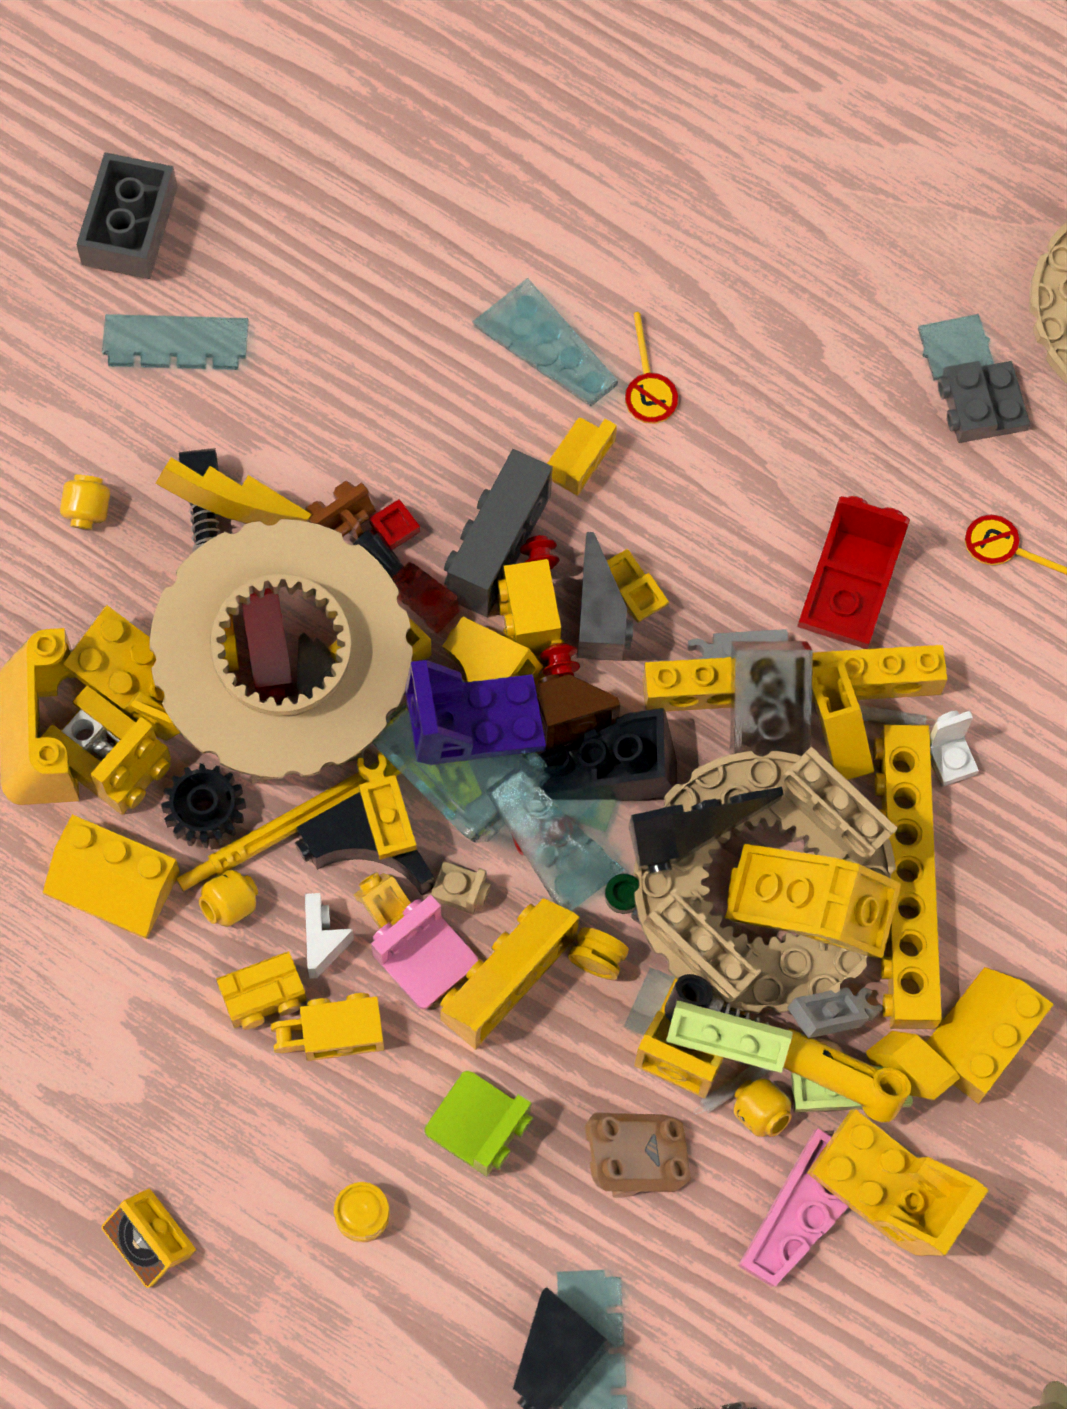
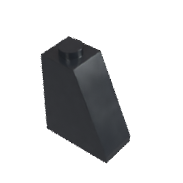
[513,1287,612,1409]

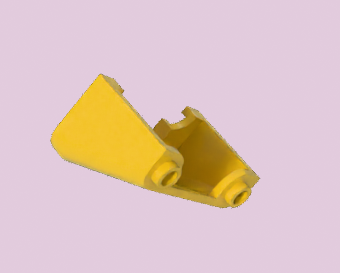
[0,628,79,805]

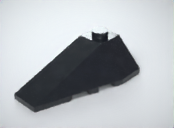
[520,708,678,800]
[628,787,784,875]

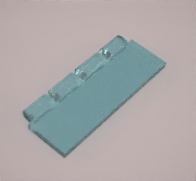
[102,314,249,370]
[557,1270,627,1409]

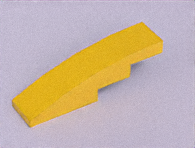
[155,457,311,526]

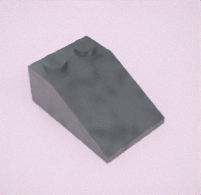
[577,532,633,661]

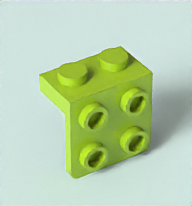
[425,1071,533,1177]

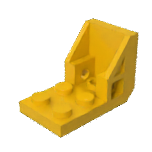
[61,605,180,741]
[725,844,901,959]
[634,978,745,1099]
[807,1109,989,1256]

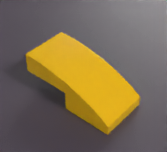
[607,548,669,623]

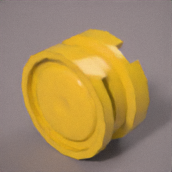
[568,927,629,980]
[333,1182,390,1243]

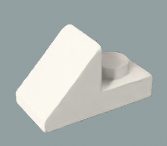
[305,893,354,978]

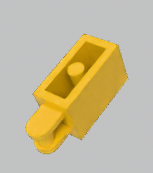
[271,993,384,1061]

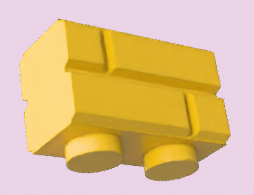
[216,951,307,1030]

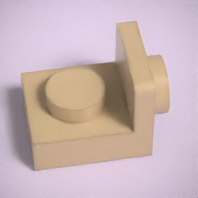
[431,861,491,915]

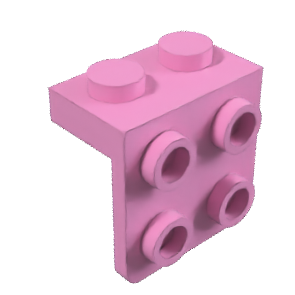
[371,895,478,1009]

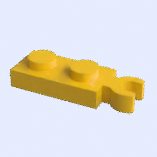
[357,752,417,860]

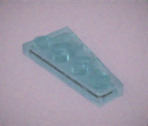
[473,278,618,407]
[485,768,625,911]

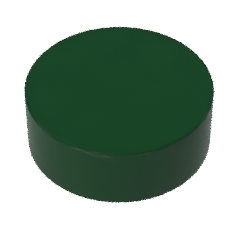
[605,874,639,914]

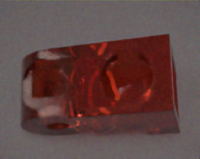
[391,562,460,634]

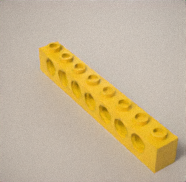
[642,645,947,712]
[873,725,942,1029]

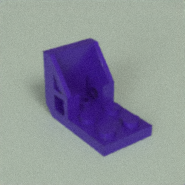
[405,660,546,765]

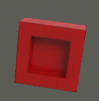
[369,499,420,550]

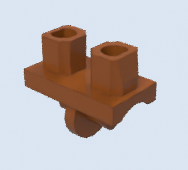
[305,481,376,539]

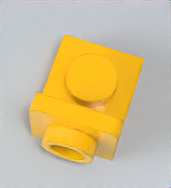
[353,872,411,929]

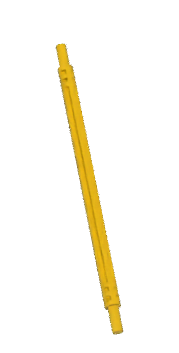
[176,673,546,891]

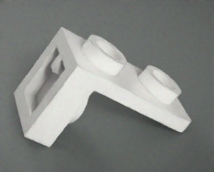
[930,711,979,787]

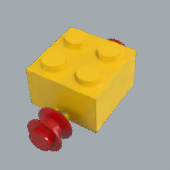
[497,535,580,677]

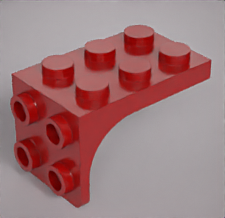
[797,496,910,649]

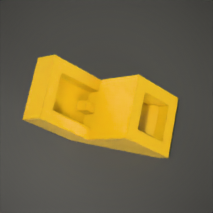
[866,1031,960,1100]

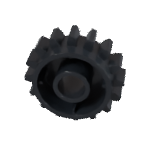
[161,763,246,848]

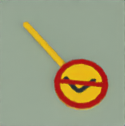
[625,311,678,424]
[964,514,1067,575]

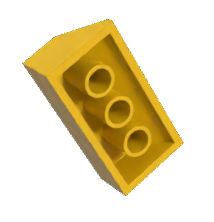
[440,898,579,1050]

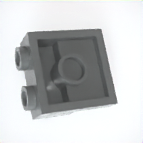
[938,361,1030,443]

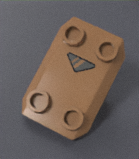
[585,1113,691,1198]

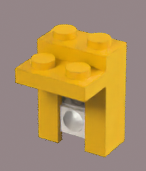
[40,685,171,815]

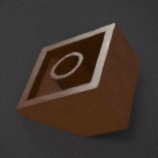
[535,674,620,751]

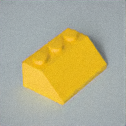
[42,814,180,939]
[926,967,1054,1104]

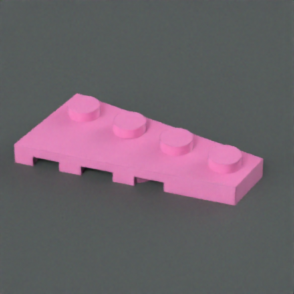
[738,1129,848,1287]

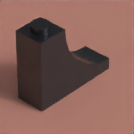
[295,792,434,895]

